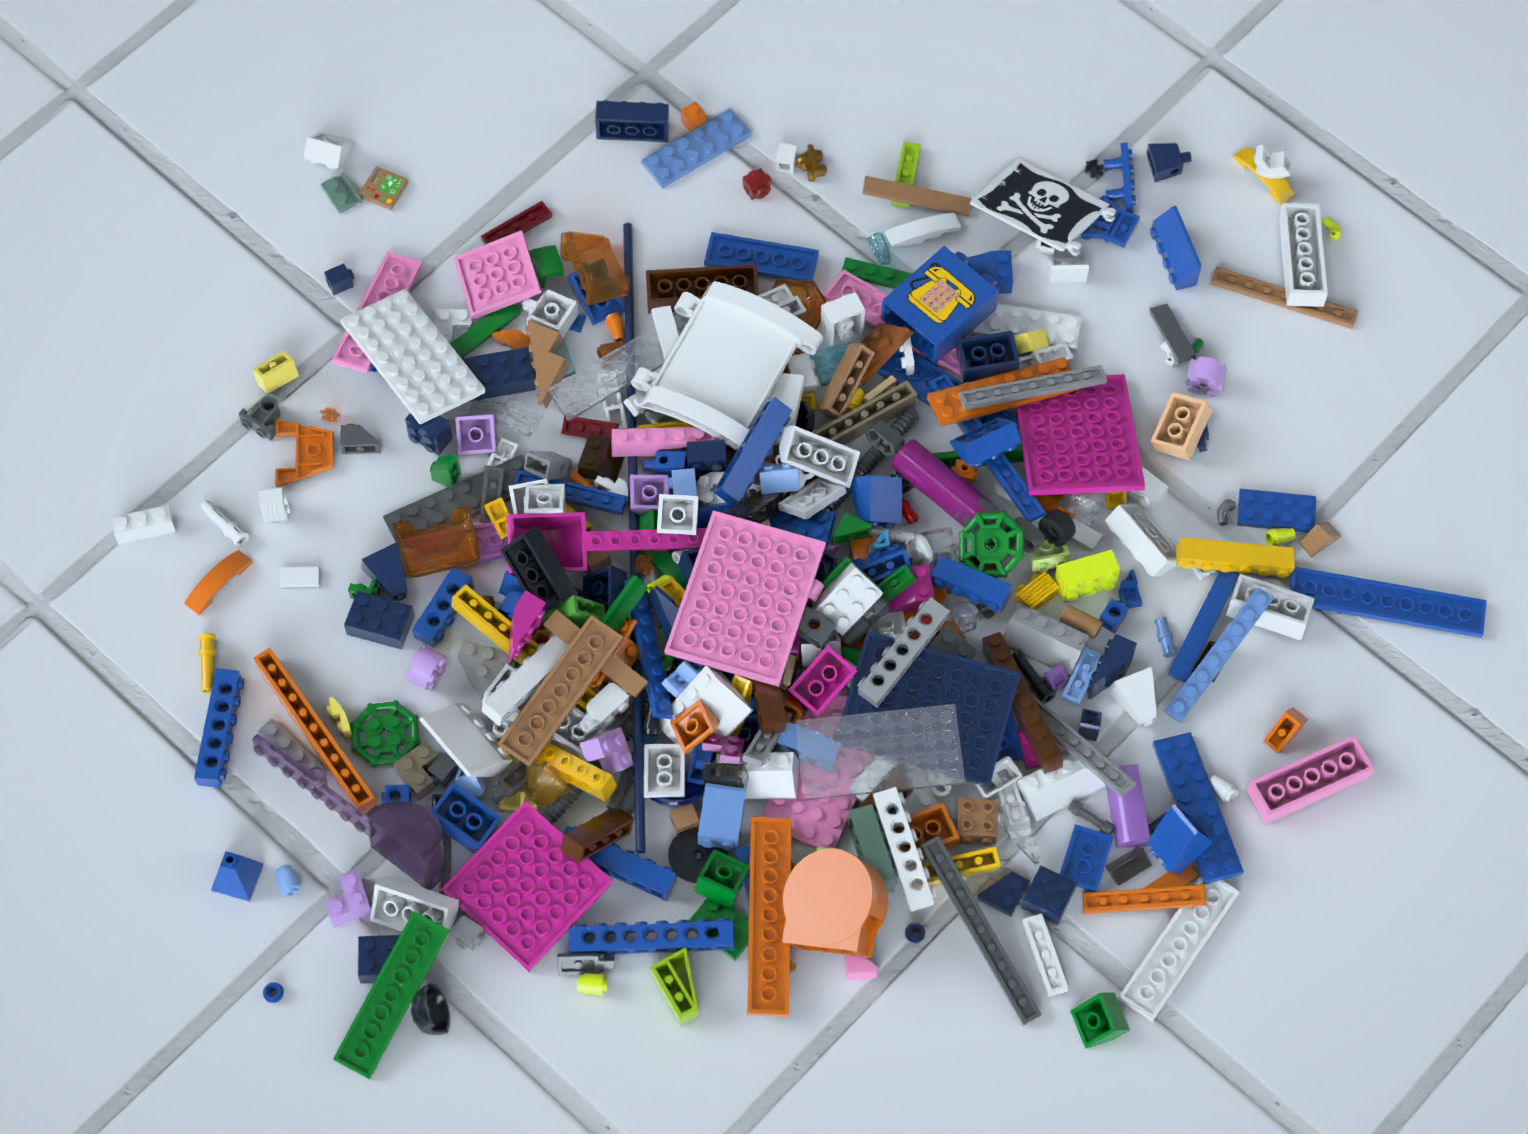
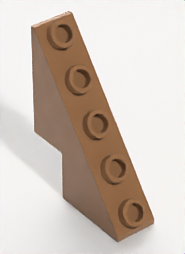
[525,320,570,408]

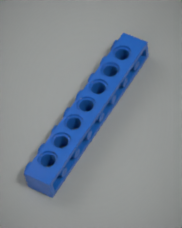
[569,918,735,955]

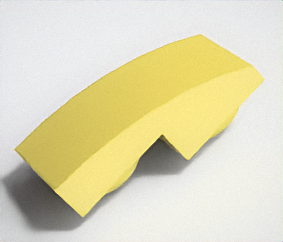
[326,697,352,739]

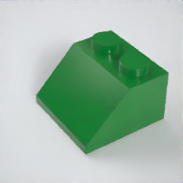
[694,849,750,909]
[1070,993,1130,1049]

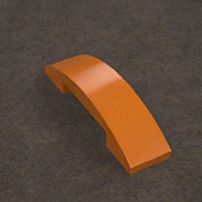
[184,550,253,616]

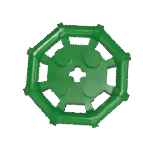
[958,510,1025,579]
[349,700,421,768]

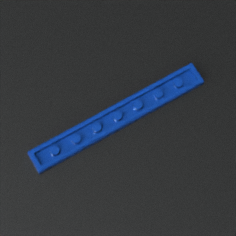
[1168,571,1240,683]

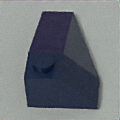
[647,586,684,663]

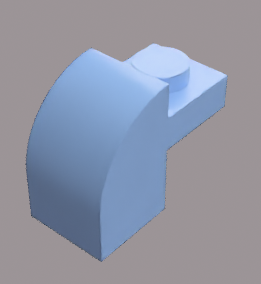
[662,660,705,698]

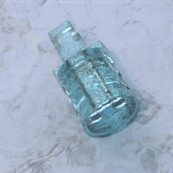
[868,232,892,266]

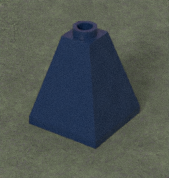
[361,542,407,602]

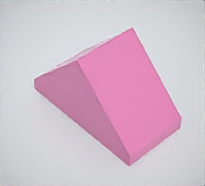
[845,955,879,980]

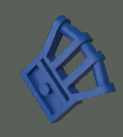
[1080,195,1140,248]

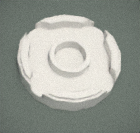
[905,534,933,569]

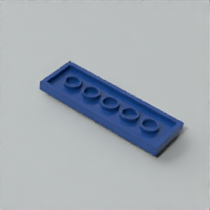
[704,232,819,285]

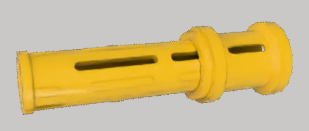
[198,633,216,693]

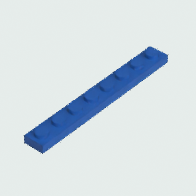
[624,578,674,719]

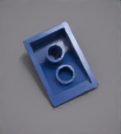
[967,250,1013,294]
[567,259,625,325]

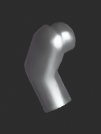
[1217,499,1236,526]

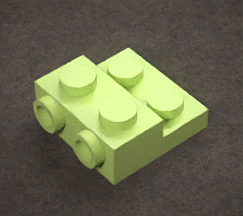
[1028,540,1070,573]

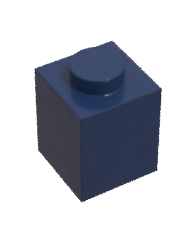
[324,263,355,295]

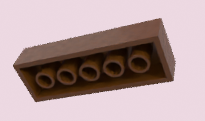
[646,264,759,314]

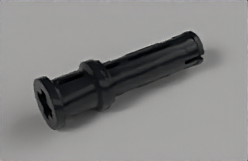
[1012,650,1056,704]

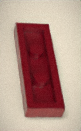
[561,415,620,440]

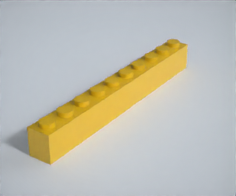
[452,584,597,714]

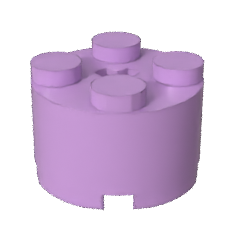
[1185,357,1227,396]
[405,644,447,691]

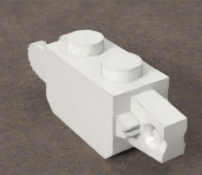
[579,683,631,735]

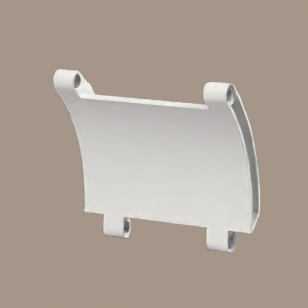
[631,281,823,451]

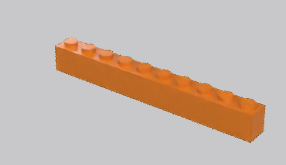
[253,648,378,817]

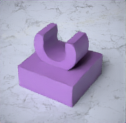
[1043,664,1069,692]

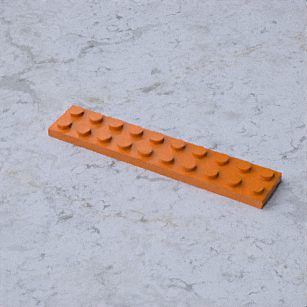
[747,816,791,1017]

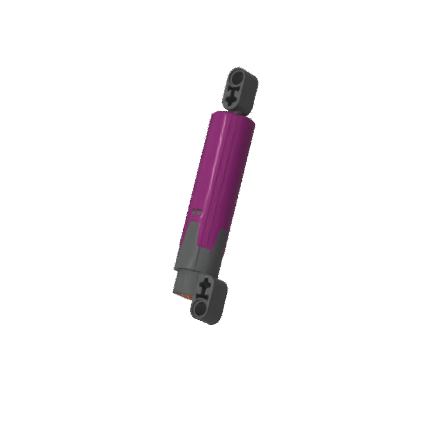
[866,421,1045,558]

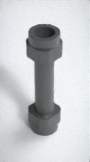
[1068,800,1115,835]

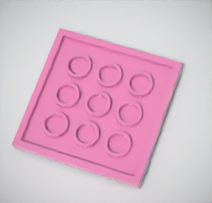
[454,230,542,320]

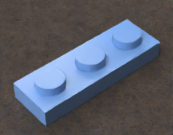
[1061,647,1102,707]

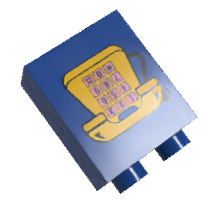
[881,246,999,364]

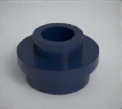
[905,923,925,943]

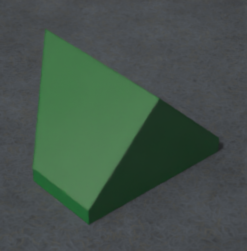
[832,512,872,545]

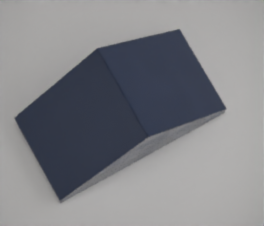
[1078,709,1102,741]

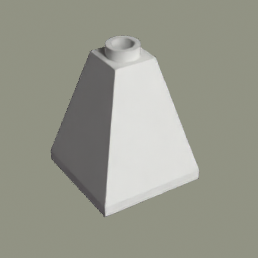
[1107,667,1157,727]

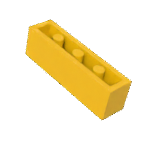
[915,846,1001,888]

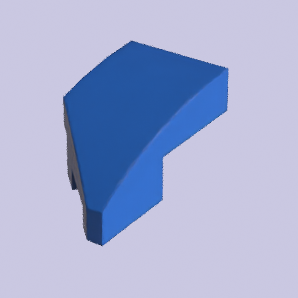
[1118,569,1142,608]

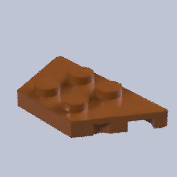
[860,323,913,385]

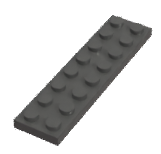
[383,454,528,545]

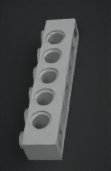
[857,597,950,708]

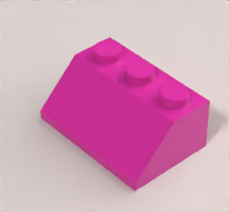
[788,645,858,716]

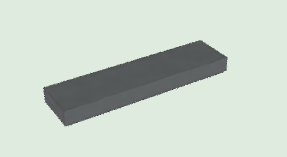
[1150,303,1196,364]

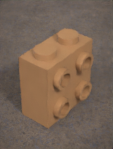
[956,797,998,846]

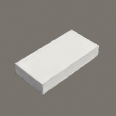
[279,566,320,588]

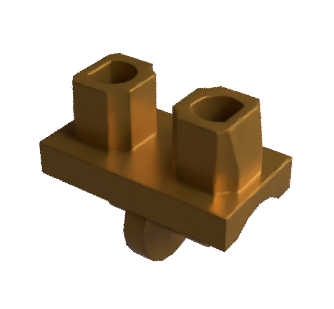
[796,144,827,182]

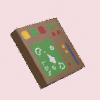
[359,166,409,210]

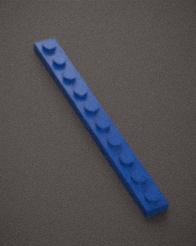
[929,374,1045,523]

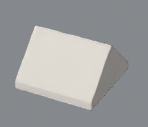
[1048,257,1089,283]
[524,484,566,514]

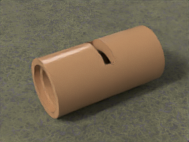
[1060,604,1103,639]

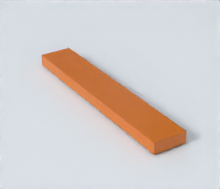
[1082,884,1207,914]

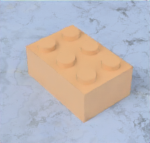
[1150,392,1212,461]

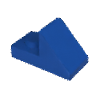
[686,744,714,785]

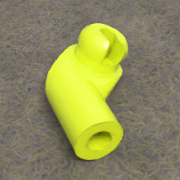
[1322,216,1341,240]

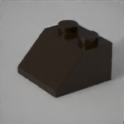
[578,433,625,483]

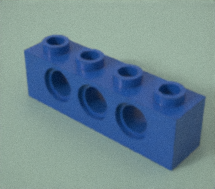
[412,568,474,648]

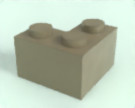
[394,741,438,802]

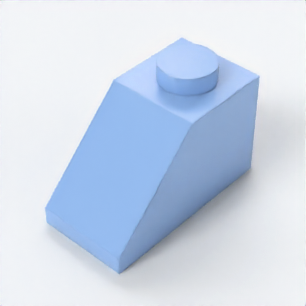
[456,766,485,799]

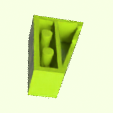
[650,947,699,1026]

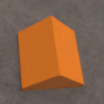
[670,699,720,754]

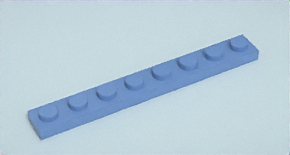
[1165,587,1274,723]

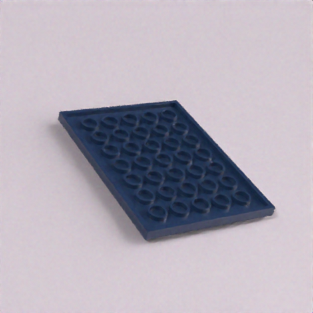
[835,631,1021,787]

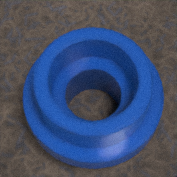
[263,982,284,1003]

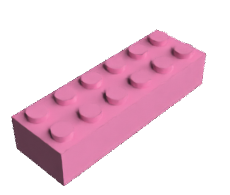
[1246,735,1375,824]

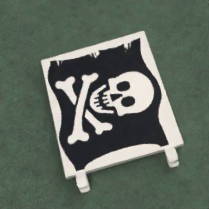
[970,158,1116,256]

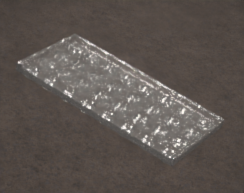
[795,704,965,801]

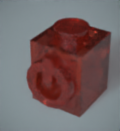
[742,168,772,200]

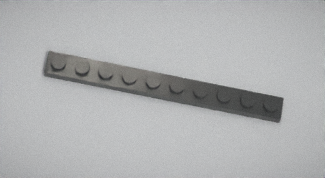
[920,835,1042,1026]

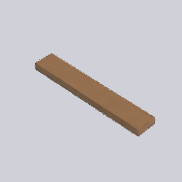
[862,176,971,217]
[543,610,648,698]

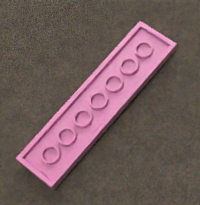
[332,251,422,374]

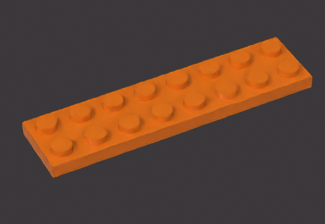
[927,357,1079,427]

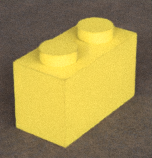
[252,351,299,394]

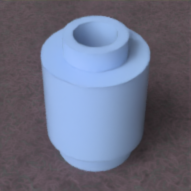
[275,865,300,897]

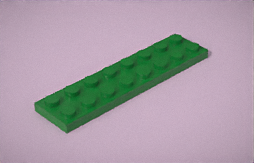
[333,911,451,1079]

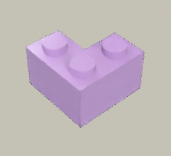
[580,727,634,774]
[325,869,371,927]

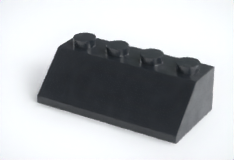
[500,527,578,614]

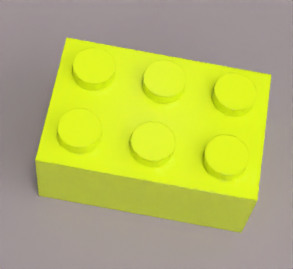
[1054,550,1120,602]

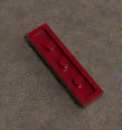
[481,201,552,245]

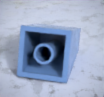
[698,783,746,851]

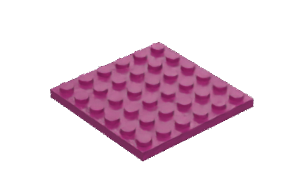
[441,801,614,972]

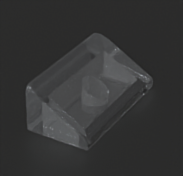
[470,400,510,425]

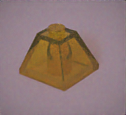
[526,760,571,805]

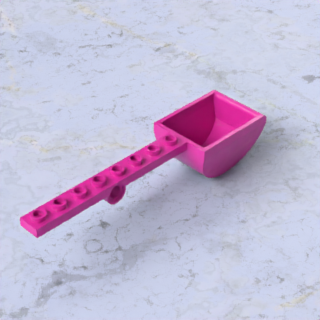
[506,512,707,574]

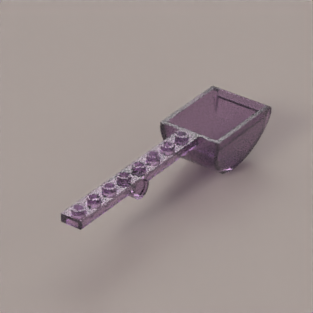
[252,734,446,890]

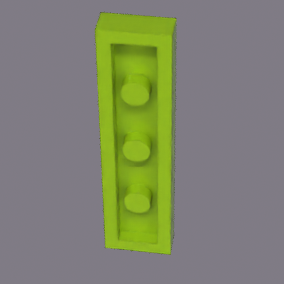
[891,141,921,208]

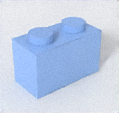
[759,462,800,494]

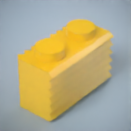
[1014,571,1060,611]

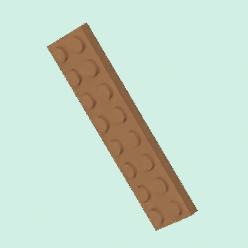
[497,615,624,768]

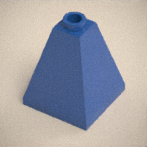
[211,851,264,901]

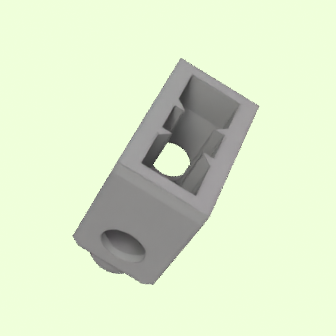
[524,451,572,480]

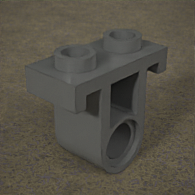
[238,396,280,441]

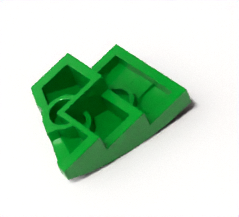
[529,245,565,289]

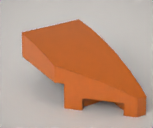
[491,329,531,350]

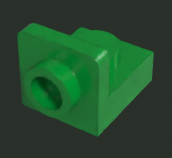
[348,579,380,599]

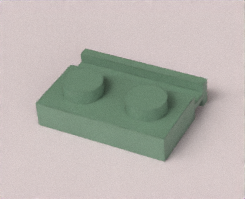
[321,172,362,214]

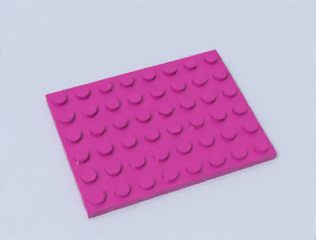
[1016,374,1145,496]

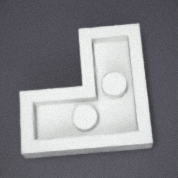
[434,309,472,344]

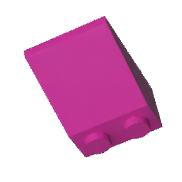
[874,564,935,613]

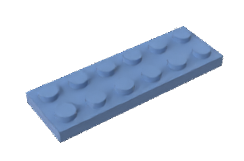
[642,108,751,189]

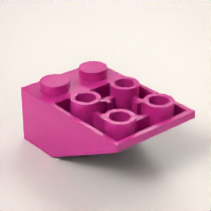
[508,591,546,663]

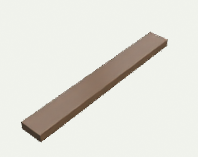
[1211,266,1358,329]

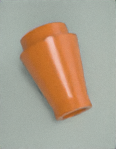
[605,313,625,342]

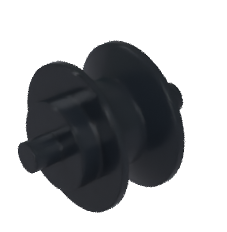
[1085,159,1104,179]

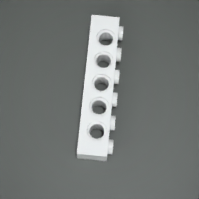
[873,787,936,912]

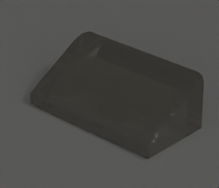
[1105,847,1152,886]

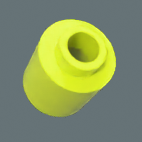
[578,973,608,995]

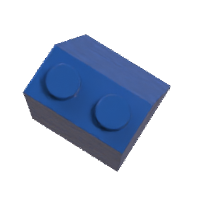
[850,475,902,528]
[1147,804,1213,875]

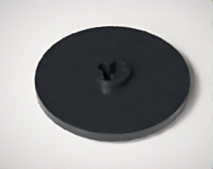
[668,828,729,883]

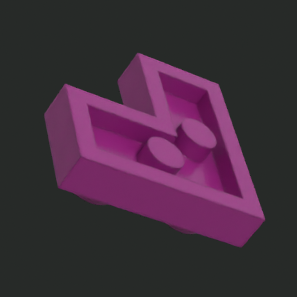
[702,733,745,764]

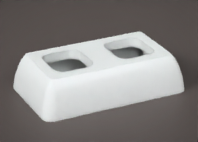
[974,756,1022,798]

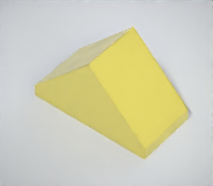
[1014,329,1049,354]

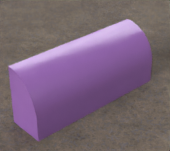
[1106,764,1150,849]

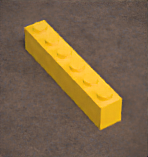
[1176,537,1295,578]

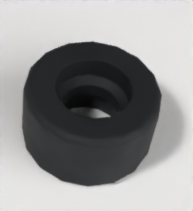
[1038,509,1076,547]

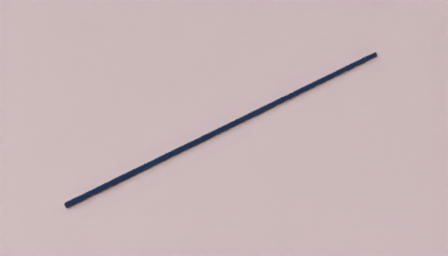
[623,223,646,854]

